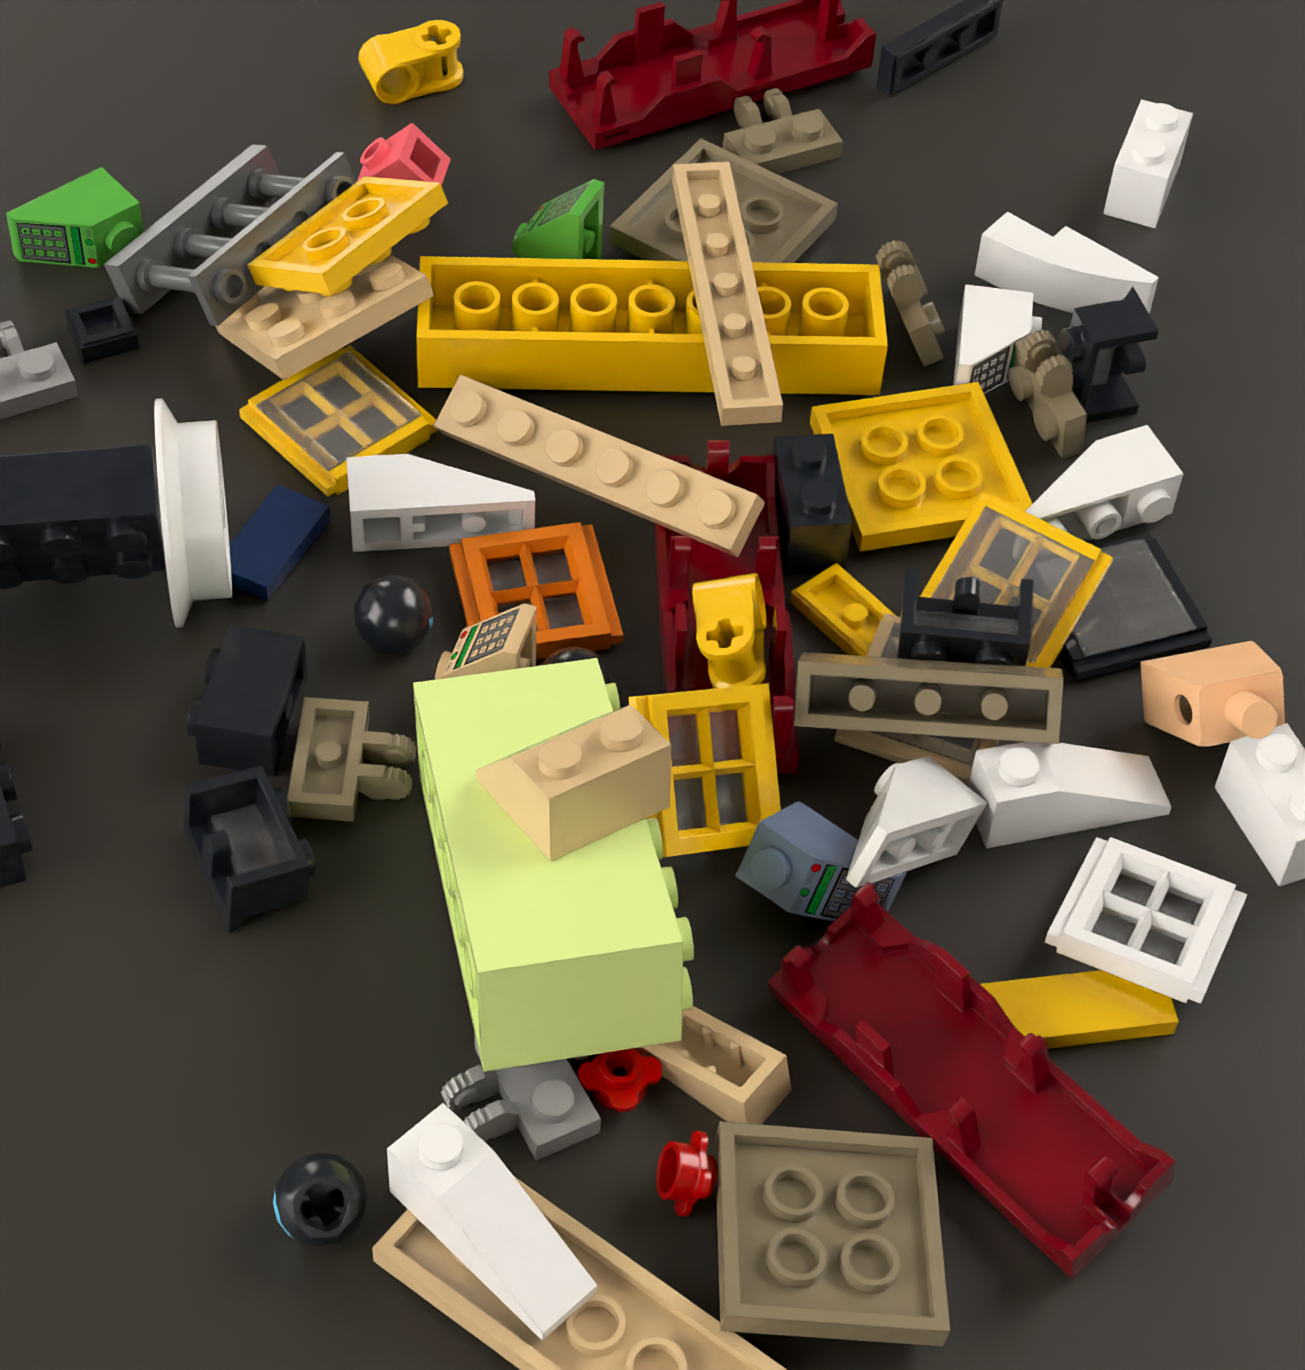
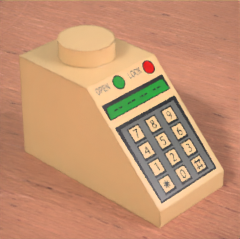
[435,603,537,680]

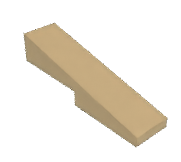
[633,1006,792,1125]

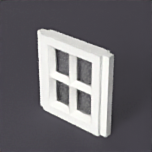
[1045,837,1247,1004]

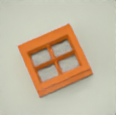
[449,522,623,659]

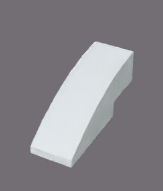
[975,212,1159,313]

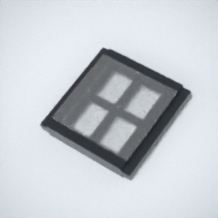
[1017,533,1212,681]

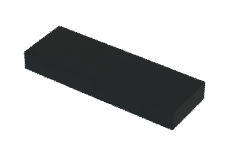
[876,0,1003,96]

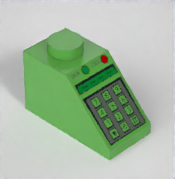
[6,167,144,268]
[512,179,604,260]

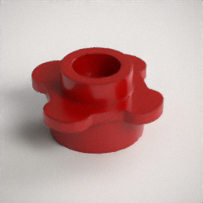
[578,1048,662,1112]
[656,1131,717,1217]

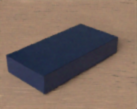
[229,484,331,601]

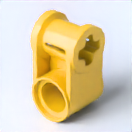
[358,20,464,105]
[693,573,767,689]

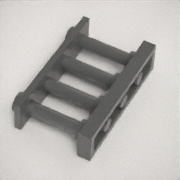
[104,144,356,326]

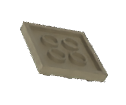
[609,138,838,263]
[715,1121,950,1346]

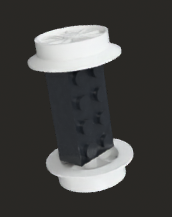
[0,398,232,628]

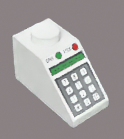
[953,285,1042,394]

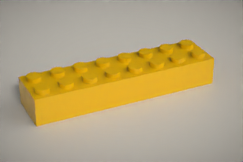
[416,256,888,395]

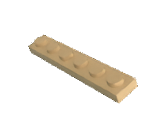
[672,162,783,426]
[434,375,765,557]

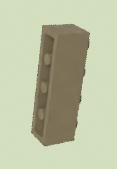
[794,652,1064,744]

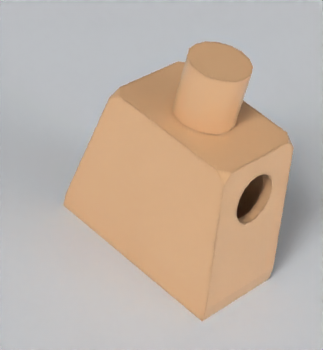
[1141,641,1285,747]

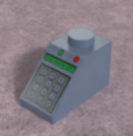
[735,801,907,922]

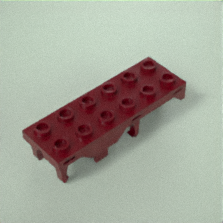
[549,0,876,150]
[654,440,799,775]
[767,882,1176,1280]

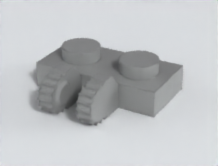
[0,320,78,420]
[441,1035,601,1161]

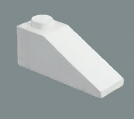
[346,454,535,552]
[968,742,1171,849]
[846,756,988,888]
[387,1103,597,1341]

